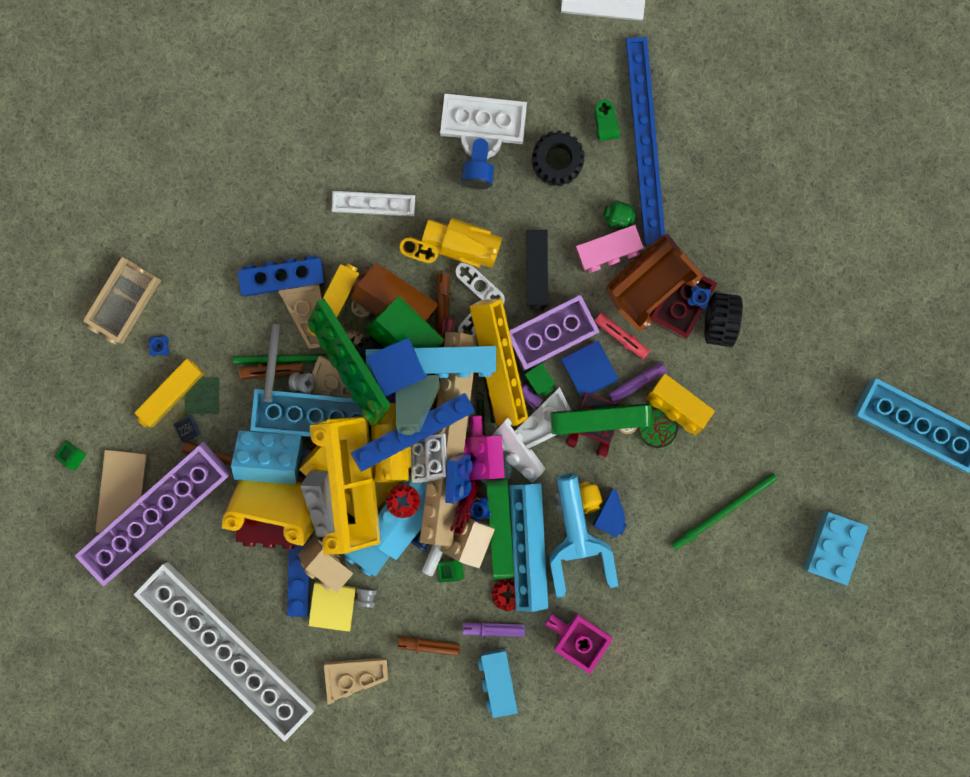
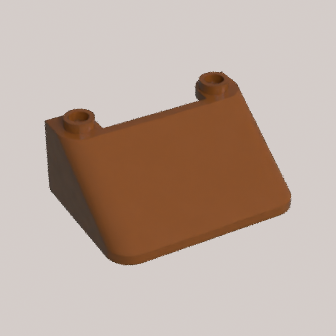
[606,234,703,332]

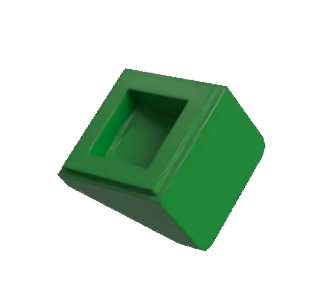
[54,440,87,471]
[437,559,464,583]

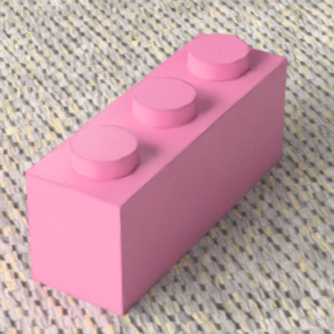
[575,225,643,273]

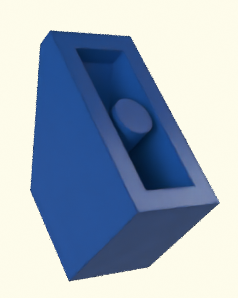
[593,488,627,538]

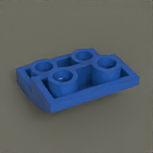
[367,338,427,396]
[561,341,619,399]

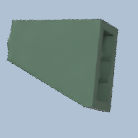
[395,375,440,435]

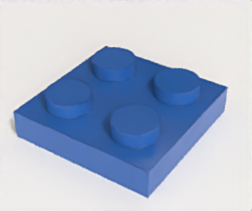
[445,453,473,504]

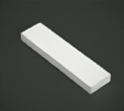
[561,0,645,21]
[331,191,415,217]

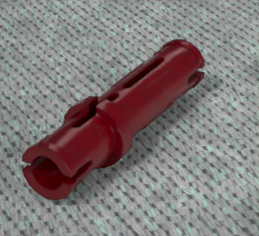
[450,480,480,535]

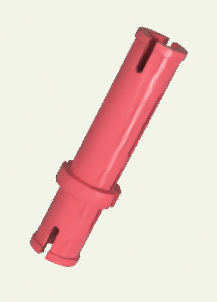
[594,312,650,360]

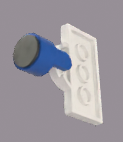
[440,94,527,189]

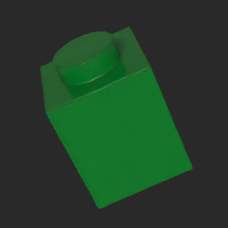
[524,363,556,396]

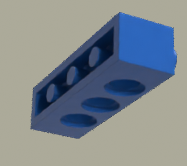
[238,255,326,297]

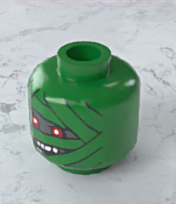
[603,200,636,230]

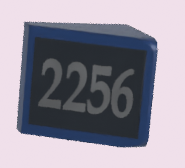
[174,415,201,443]

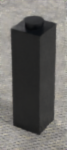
[526,230,548,310]

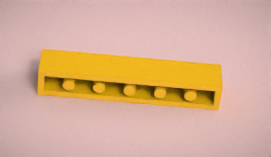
[470,298,528,426]

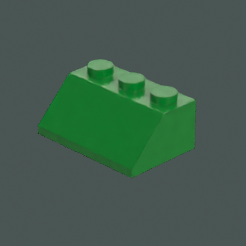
[365,296,444,348]

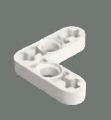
[456,263,505,336]

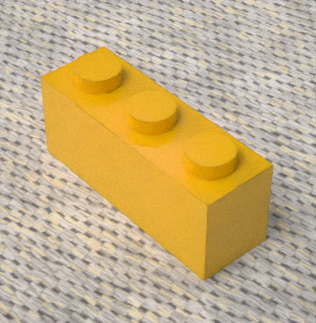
[645,374,715,436]

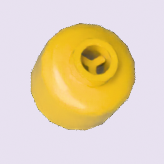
[579,482,603,514]

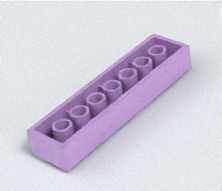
[75,441,232,587]

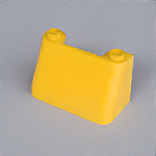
[222,480,314,546]

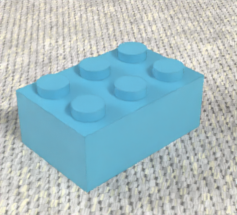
[231,431,303,485]
[803,511,868,586]

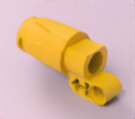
[399,218,503,269]
[371,403,412,483]

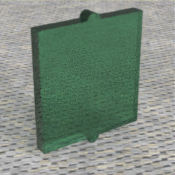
[185,376,219,416]

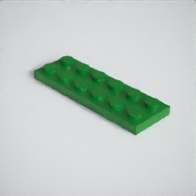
[307,298,391,426]

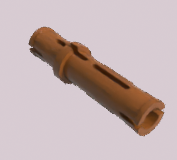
[239,362,303,380]

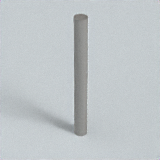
[263,324,280,402]

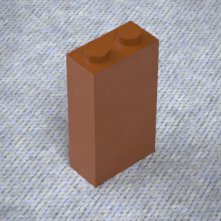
[351,262,438,322]

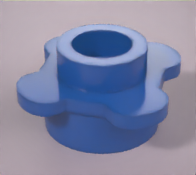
[688,286,712,309]
[148,335,170,357]
[470,498,491,521]

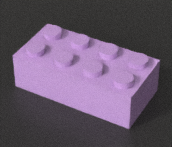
[509,295,599,371]

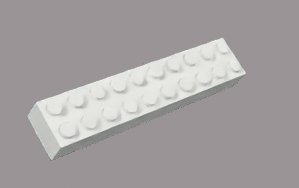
[134,562,317,742]

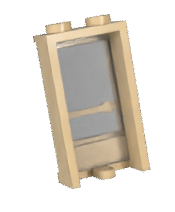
[83,257,162,345]

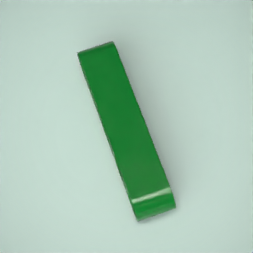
[550,404,653,434]
[486,478,514,580]

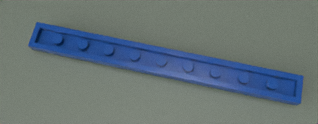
[626,37,665,245]

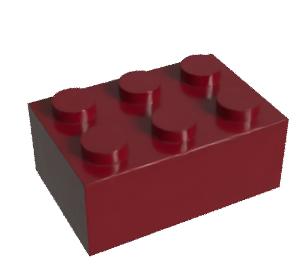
[650,276,717,340]

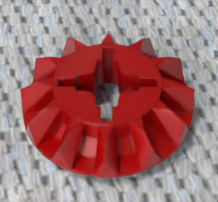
[386,484,420,519]
[491,579,516,611]

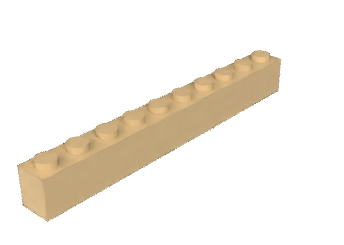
[420,332,477,546]

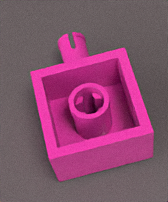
[464,416,505,480]
[545,612,613,674]

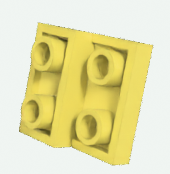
[309,582,356,632]

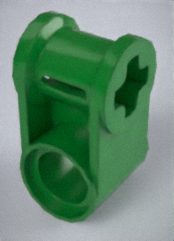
[594,99,620,142]

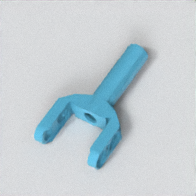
[549,473,618,598]

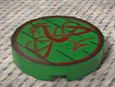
[637,407,679,448]

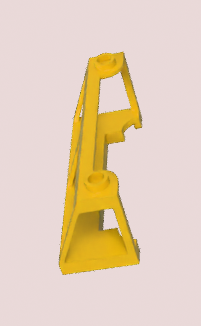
[310,416,381,555]

